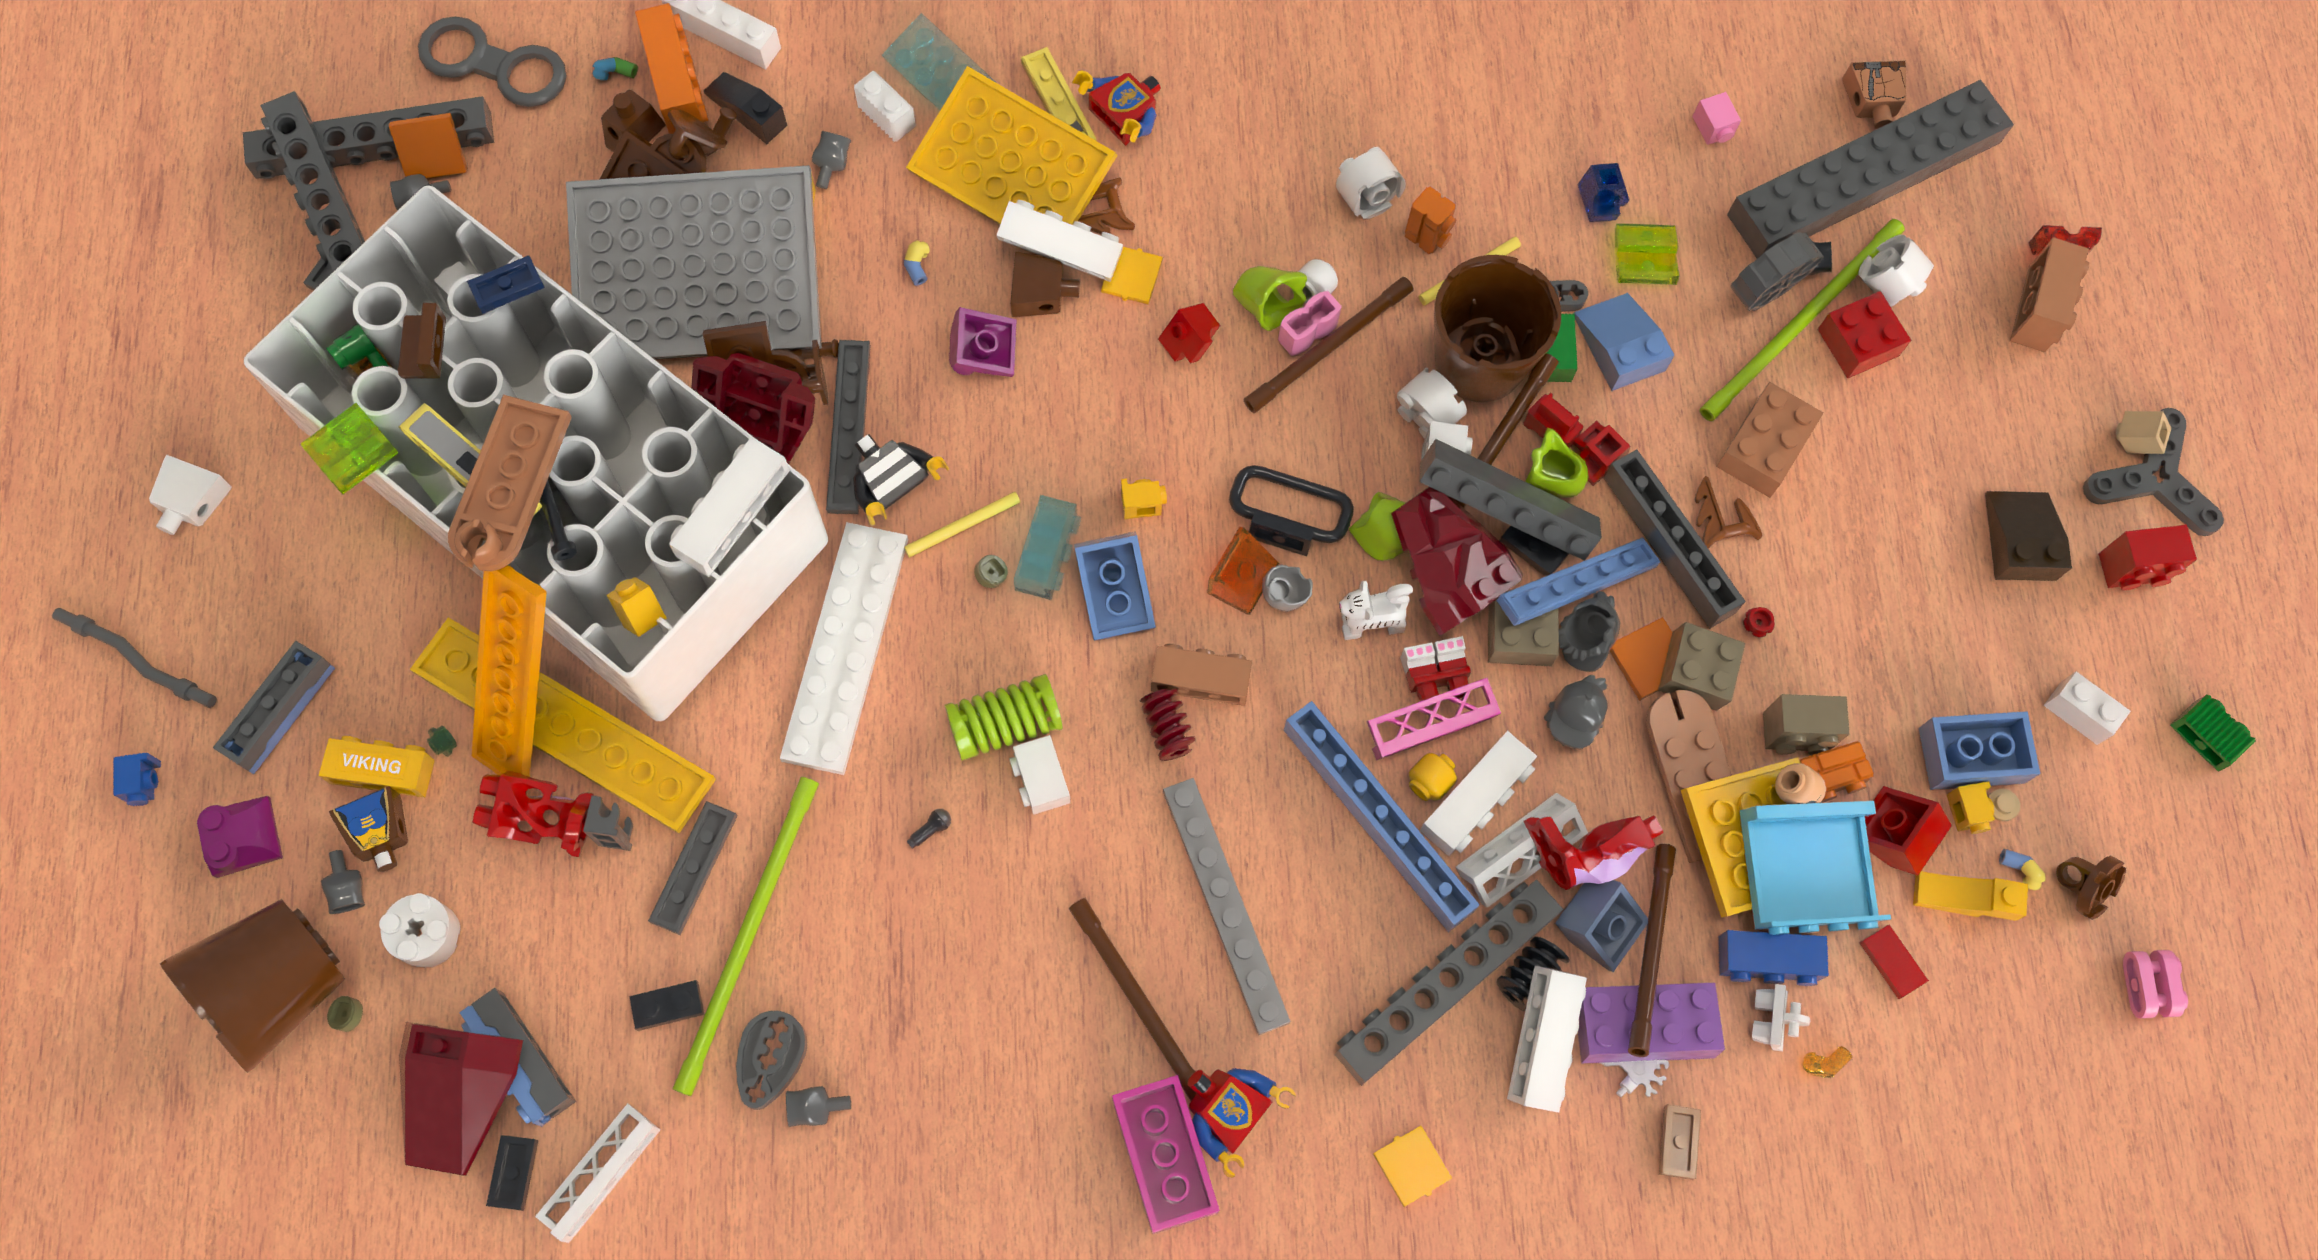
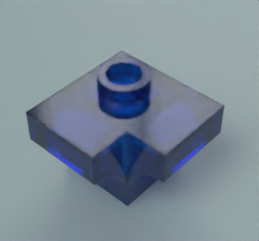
[1577,163,1630,222]

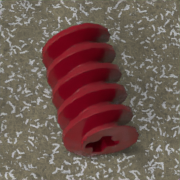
[1140,689,1196,761]

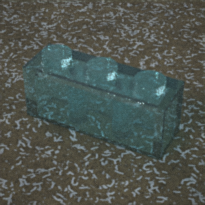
[1014,495,1081,600]

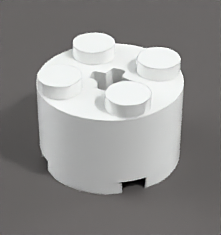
[1336,147,1406,219]
[1859,235,1934,307]
[1397,368,1467,439]
[379,893,460,968]

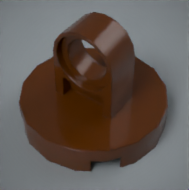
[2056,856,2126,920]

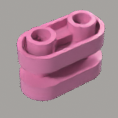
[2123,950,2188,1018]

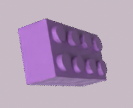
[1578,983,1725,1064]

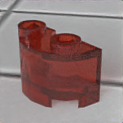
[2028,225,2102,255]

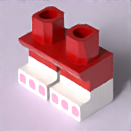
[1400,636,1471,702]

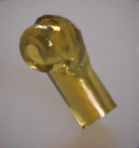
[1802,1046,1853,1078]

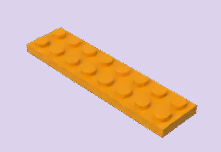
[471,565,547,777]

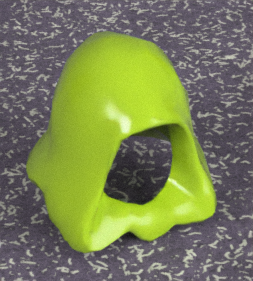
[1233,266,1307,331]
[1525,428,1589,498]
[1349,492,1405,561]

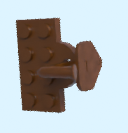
[599,107,737,180]
[703,321,839,405]

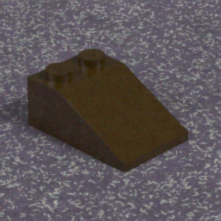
[1985,491,2072,581]

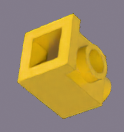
[1121,478,1167,519]
[1947,781,1995,834]

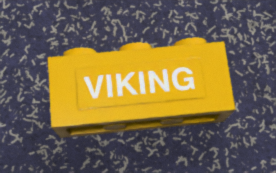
[318,735,435,798]

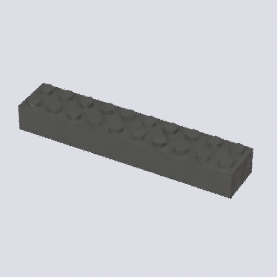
[1727,79,2014,259]

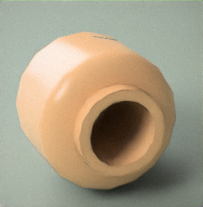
[1775,763,1826,804]

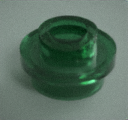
[426,725,457,757]

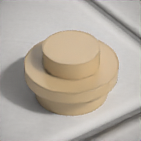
[1988,789,2020,821]

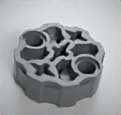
[1730,232,1824,311]

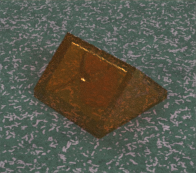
[1207,527,1280,615]

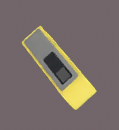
[398,403,542,515]

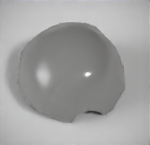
[1262,565,1313,612]

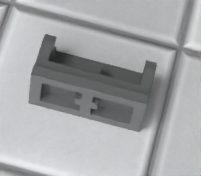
[583,796,633,851]

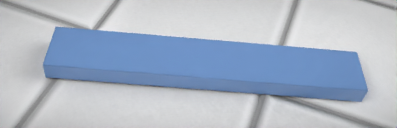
[1496,537,1661,626]

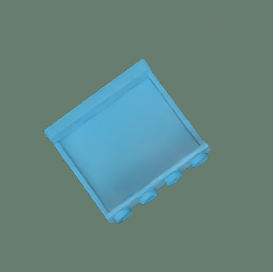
[1740,801,1891,935]

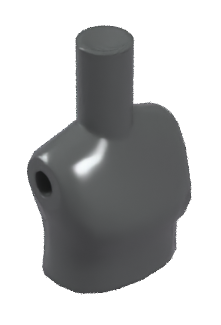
[812,131,851,189]
[390,174,451,211]
[321,850,365,914]
[786,1086,851,1127]

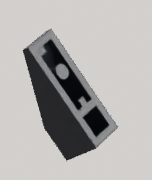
[703,72,787,144]

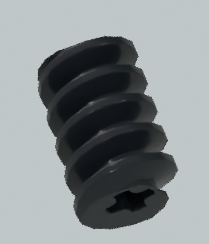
[1497,936,1570,1011]

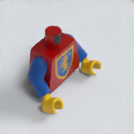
[1072,70,1161,146]
[1188,1068,1296,1178]

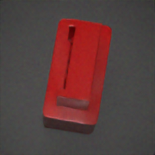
[1523,392,1584,448]

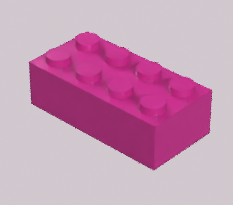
[1112,1075,1220,1234]

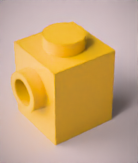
[606,577,667,637]

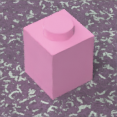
[1692,92,1741,145]

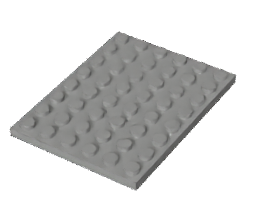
[566,165,822,360]

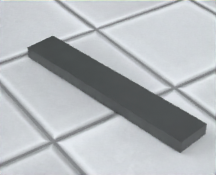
[826,340,871,514]

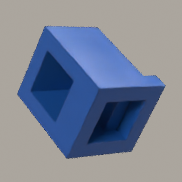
[113,753,161,806]

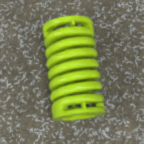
[945,674,1063,760]

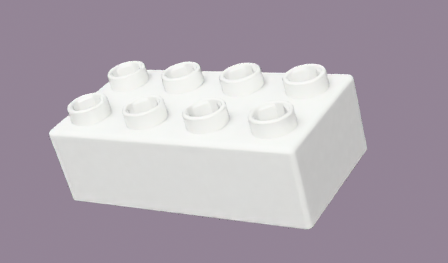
[244,185,828,721]

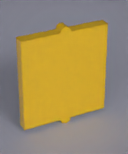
[1101,247,1163,305]
[1373,1125,1452,1207]

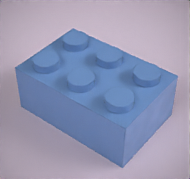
[1919,711,2040,790]

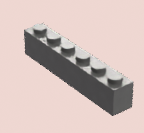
[1419,439,1602,561]
[1604,449,1746,629]

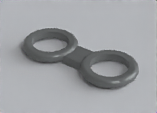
[418,16,567,107]

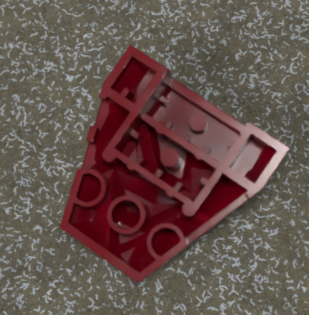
[691,353,816,464]
[1391,487,1523,636]

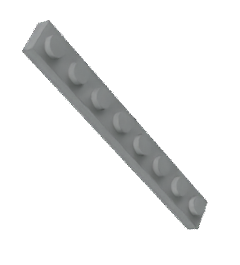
[1163,778,1291,1035]

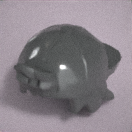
[1559,591,1620,672]
[1544,675,1608,749]

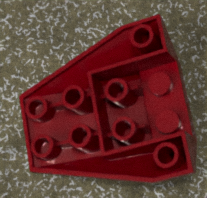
[399,1022,523,1176]

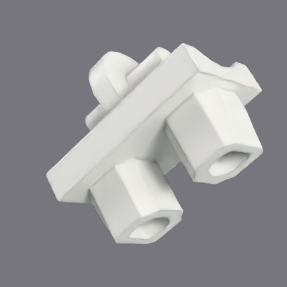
[1752,984,1810,1052]

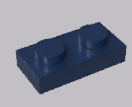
[467,255,545,314]

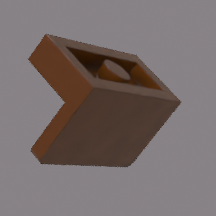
[398,303,446,379]

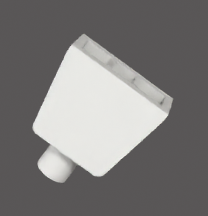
[149,455,232,535]

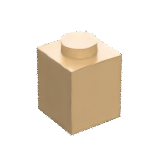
[2116,411,2171,454]

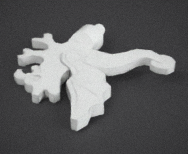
[1601,1060,1669,1097]

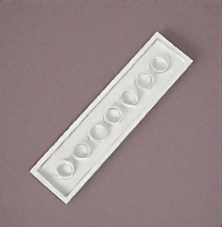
[780,522,908,775]

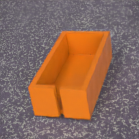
[635,3,709,134]

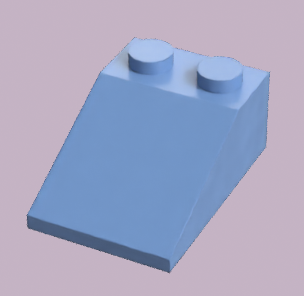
[1573,293,1674,391]
[1074,531,1156,640]

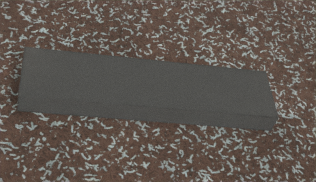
[648,801,738,935]

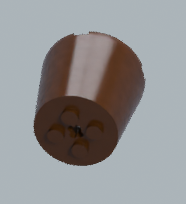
[1434,255,1561,402]
[160,899,345,1073]

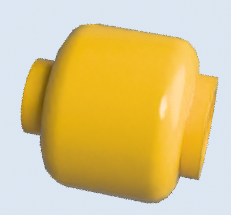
[1408,753,1457,801]

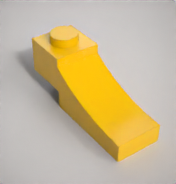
[1913,871,2028,921]

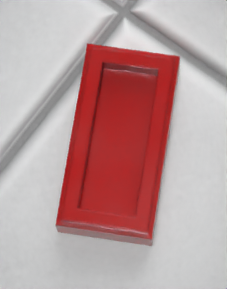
[1859,924,1929,999]

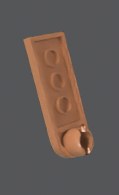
[448,395,572,571]
[1646,690,1732,863]

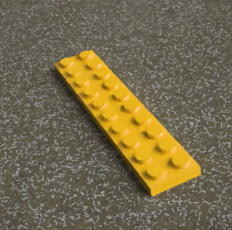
[410,617,716,834]

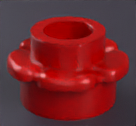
[1743,607,1775,637]

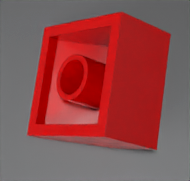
[1865,786,1952,876]

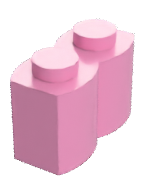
[1278,291,1342,356]

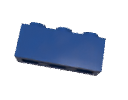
[1718,930,1829,986]

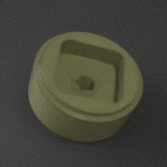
[974,555,1008,588]
[327,996,363,1032]

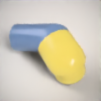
[903,240,930,286]
[1999,849,2046,890]

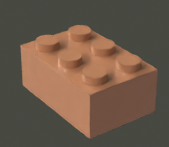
[2010,237,2090,352]
[1716,382,1824,498]

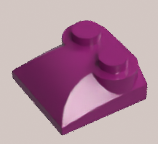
[949,307,1017,377]
[197,796,283,878]

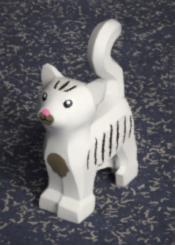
[1339,581,1413,640]

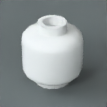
[1298,259,1338,303]

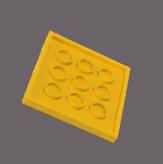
[1681,757,1801,918]

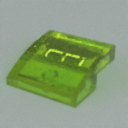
[1615,223,1680,285]
[300,403,399,495]

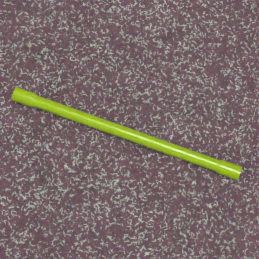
[1700,219,1905,421]
[672,777,819,1096]

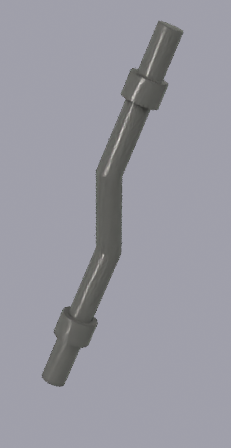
[52,608,217,708]

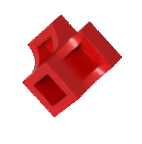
[1158,303,1221,364]
[1573,420,1631,486]

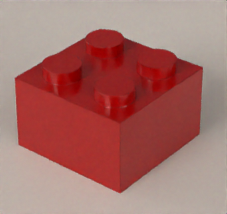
[1817,291,1912,379]
[2098,524,2197,590]

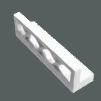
[1456,793,1588,908]
[535,1103,661,1243]

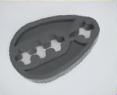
[736,1011,807,1110]

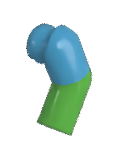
[592,57,638,81]

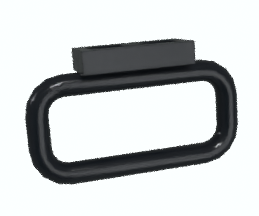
[1229,465,1354,556]

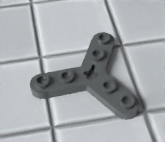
[2083,408,2224,536]

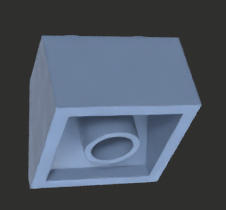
[1555,880,1648,972]

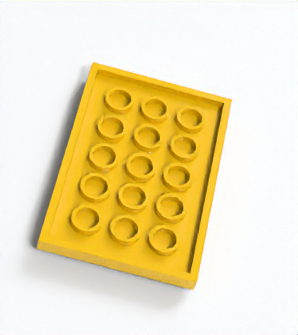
[906,66,1118,225]

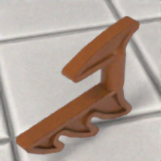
[1078,177,1135,234]
[1695,476,1762,549]

